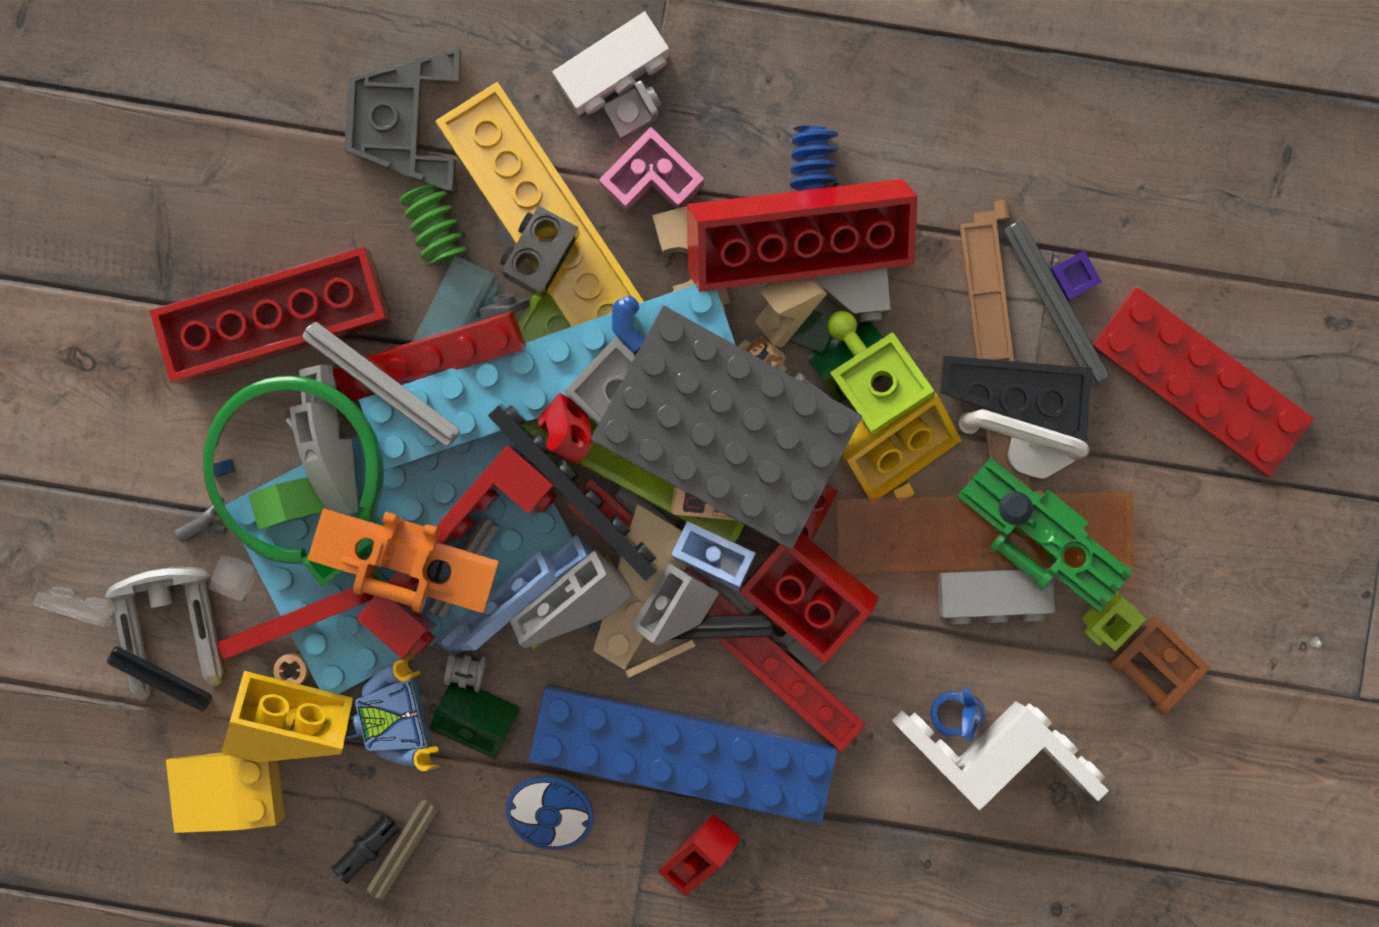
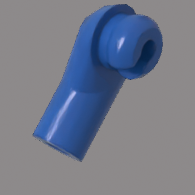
[612,295,644,354]

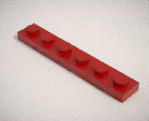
[333,311,526,401]

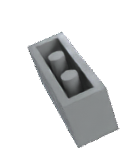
[937,567,1055,624]

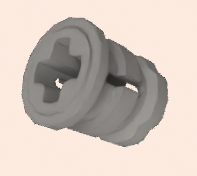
[444,652,486,693]

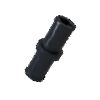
[331,813,401,884]

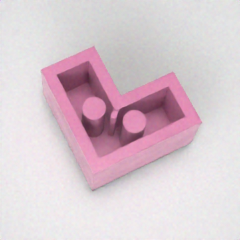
[599,127,704,212]

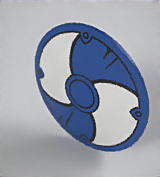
[506,777,594,850]

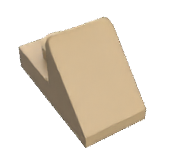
[755,277,827,348]

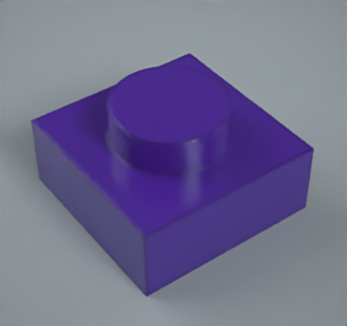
[1050,250,1102,301]

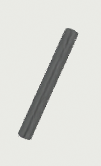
[1004,220,1109,386]

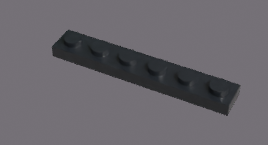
[488,403,657,581]

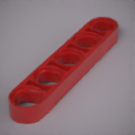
[216,587,374,660]

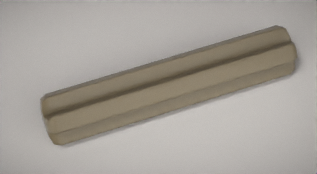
[367,799,439,900]

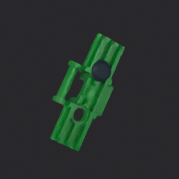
[957,458,1133,613]

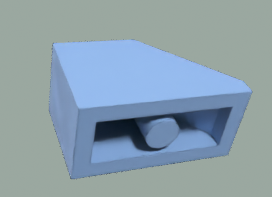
[671,521,755,593]

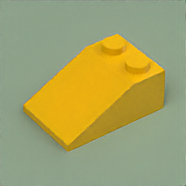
[221,671,353,762]
[166,752,285,833]

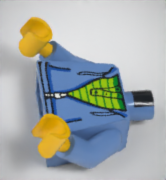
[345,655,440,771]

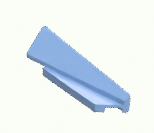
[436,534,603,655]

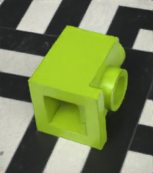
[1081,591,1147,651]

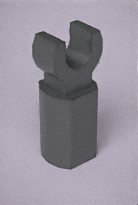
[769,626,824,675]

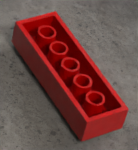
[687,179,918,292]
[149,247,392,385]

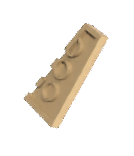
[593,504,687,670]

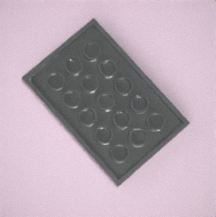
[590,305,862,549]

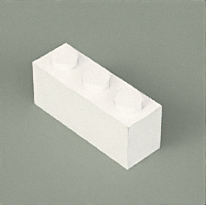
[552,11,669,116]

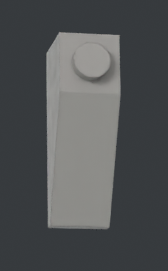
[510,550,632,648]

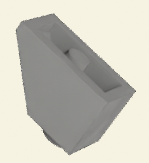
[814,268,891,322]
[631,563,719,645]

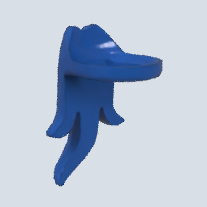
[930,687,986,742]

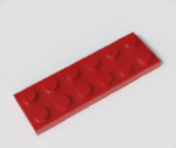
[1092,287,1314,477]

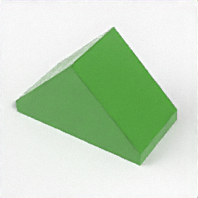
[249,477,326,530]

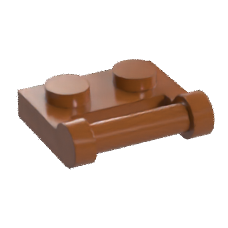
[1109,616,1210,715]

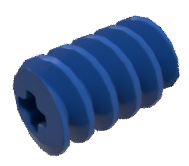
[790,126,838,191]

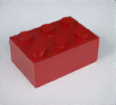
[739,533,879,664]

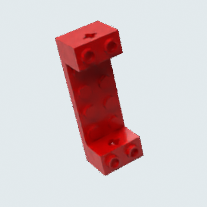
[356,445,558,658]

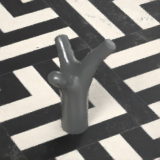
[175,496,226,543]

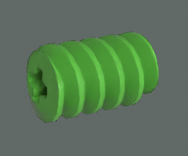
[399,184,468,267]

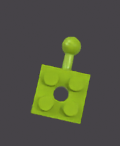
[827,311,935,436]

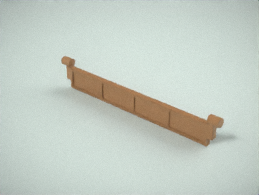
[959,200,1045,496]

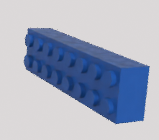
[529,684,837,824]

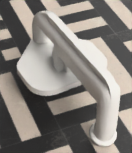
[959,409,1089,479]

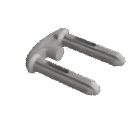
[105,567,224,701]

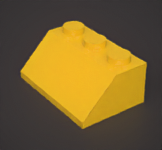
[840,392,962,504]

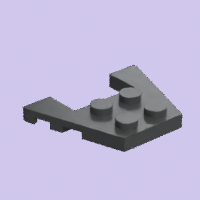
[344,48,462,193]

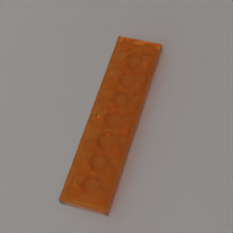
[836,491,1134,573]

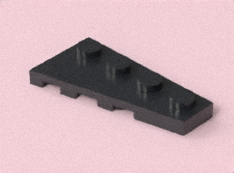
[940,356,1092,442]

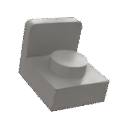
[603,80,662,140]

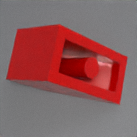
[658,813,741,896]

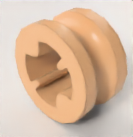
[273,653,310,684]

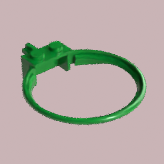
[203,376,389,596]

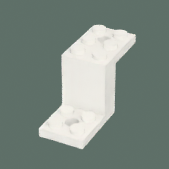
[892,701,1109,811]

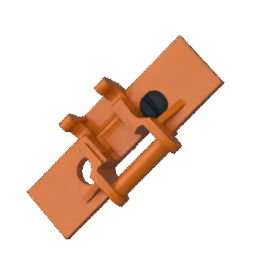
[307,508,500,613]

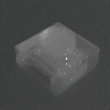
[208,554,257,602]

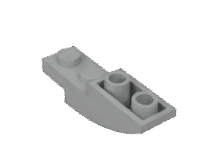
[290,365,359,515]

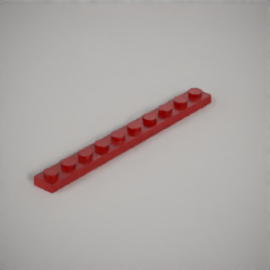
[567,478,866,752]

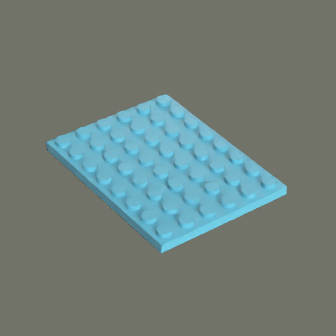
[224,431,573,695]

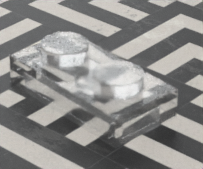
[33,586,116,627]

